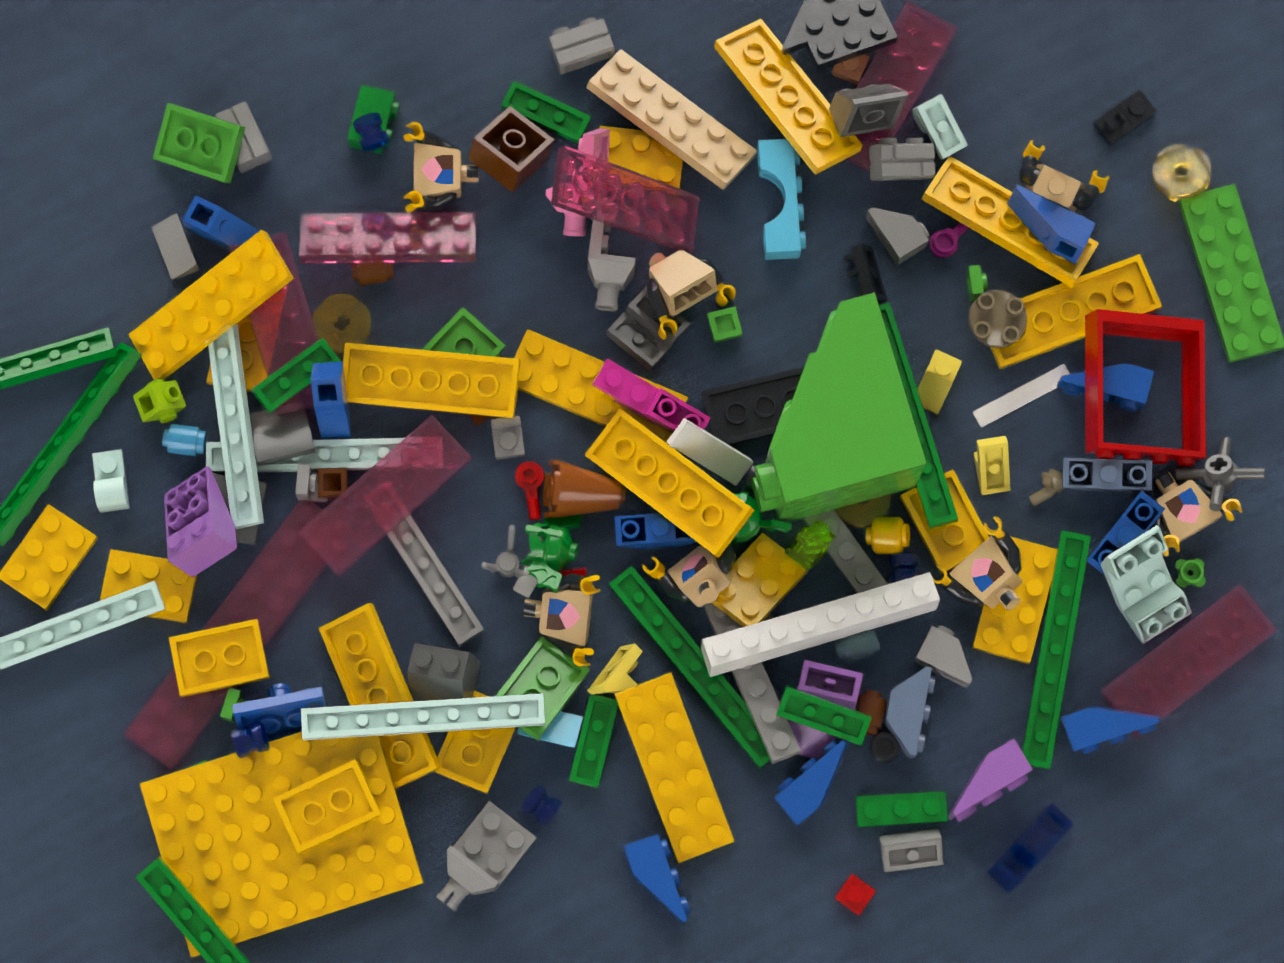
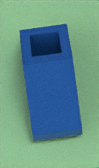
[1087,491,1165,575]
[614,513,697,550]

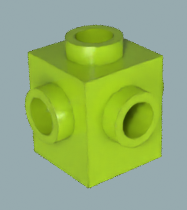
[133,378,186,423]

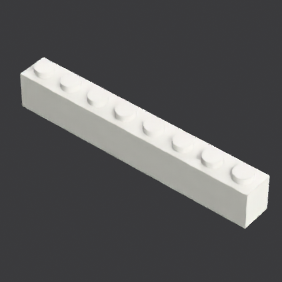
[701,572,940,677]

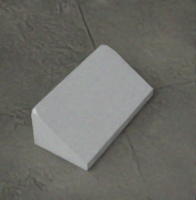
[151,213,199,281]
[879,829,944,872]

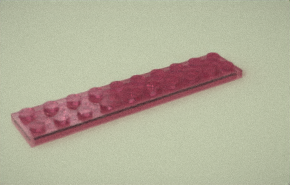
[123,500,352,770]

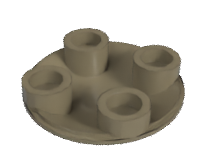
[968,290,1027,348]

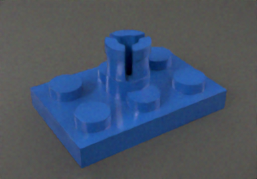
[232,683,327,750]

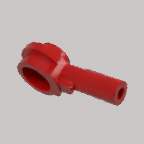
[515,461,544,521]

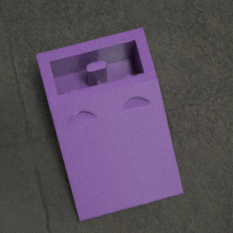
[164,466,237,577]
[789,660,863,765]
[947,739,1033,822]

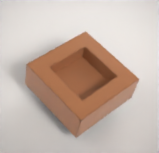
[832,54,870,85]

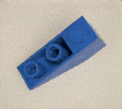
[1007,185,1096,264]
[182,195,277,252]
[311,362,352,440]
[1056,363,1154,412]
[1062,706,1162,754]
[774,739,849,826]
[623,834,691,924]

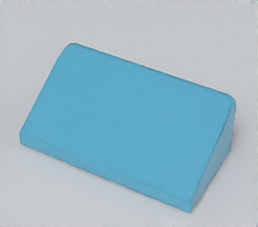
[517,711,583,748]

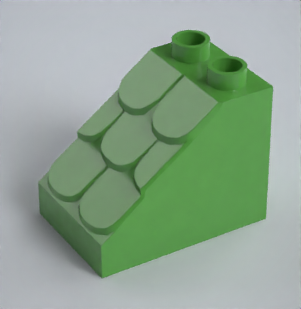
[751,293,927,523]

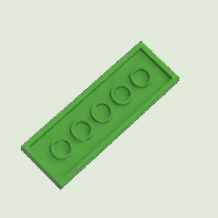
[1178,184,1284,363]

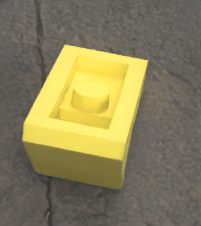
[917,349,962,415]
[974,436,1011,495]
[587,643,643,694]

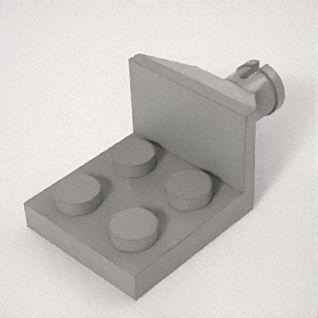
[588,196,636,311]
[436,801,537,912]

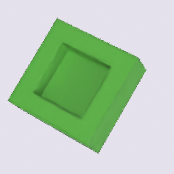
[965,265,988,302]
[707,306,743,343]
[220,687,246,723]

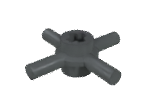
[1176,437,1266,511]

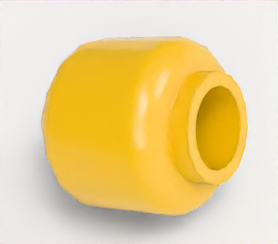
[866,517,910,554]

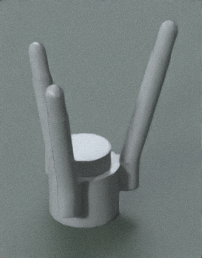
[481,525,529,578]

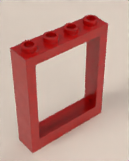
[1085,309,1206,467]

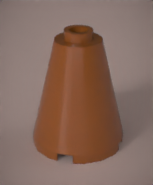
[542,459,626,519]

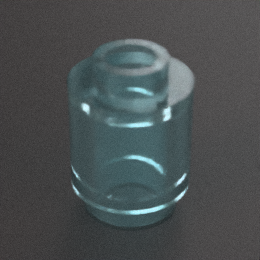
[834,629,880,664]

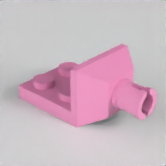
[546,128,610,236]

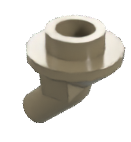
[1029,469,1064,506]

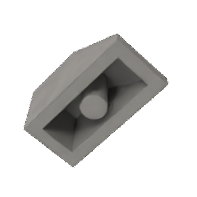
[866,207,929,265]
[913,625,972,688]

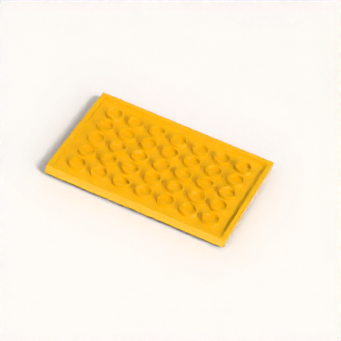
[139,731,424,958]

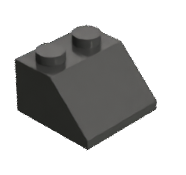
[829,84,908,137]
[407,643,481,701]

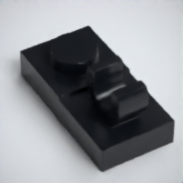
[1093,89,1157,146]
[843,244,888,305]

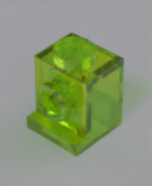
[785,521,837,570]

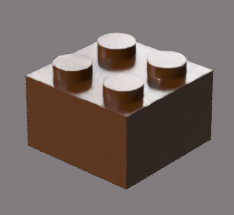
[468,106,555,193]

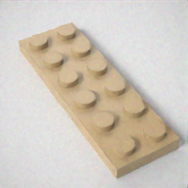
[586,49,757,190]

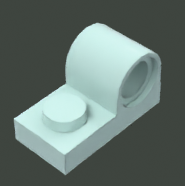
[912,94,968,159]
[92,449,130,513]

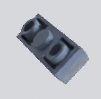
[1062,458,1152,492]
[884,667,936,759]

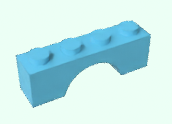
[757,139,806,260]

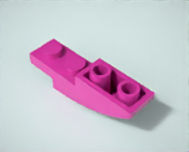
[591,359,711,433]

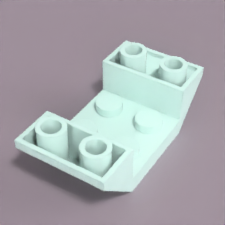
[1101,525,1192,644]

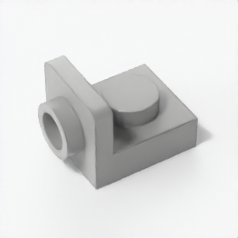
[491,416,525,460]
[295,465,328,502]

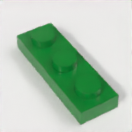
[501,80,591,144]
[251,338,341,414]
[776,685,872,746]
[569,694,618,789]
[855,791,948,827]

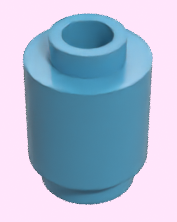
[162,424,207,456]

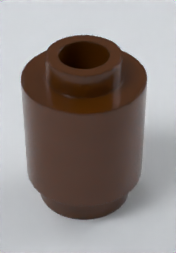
[351,254,394,286]
[855,690,887,735]

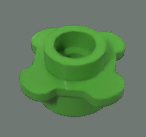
[1175,558,1206,588]

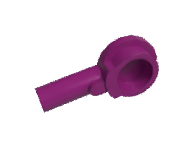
[929,222,969,258]

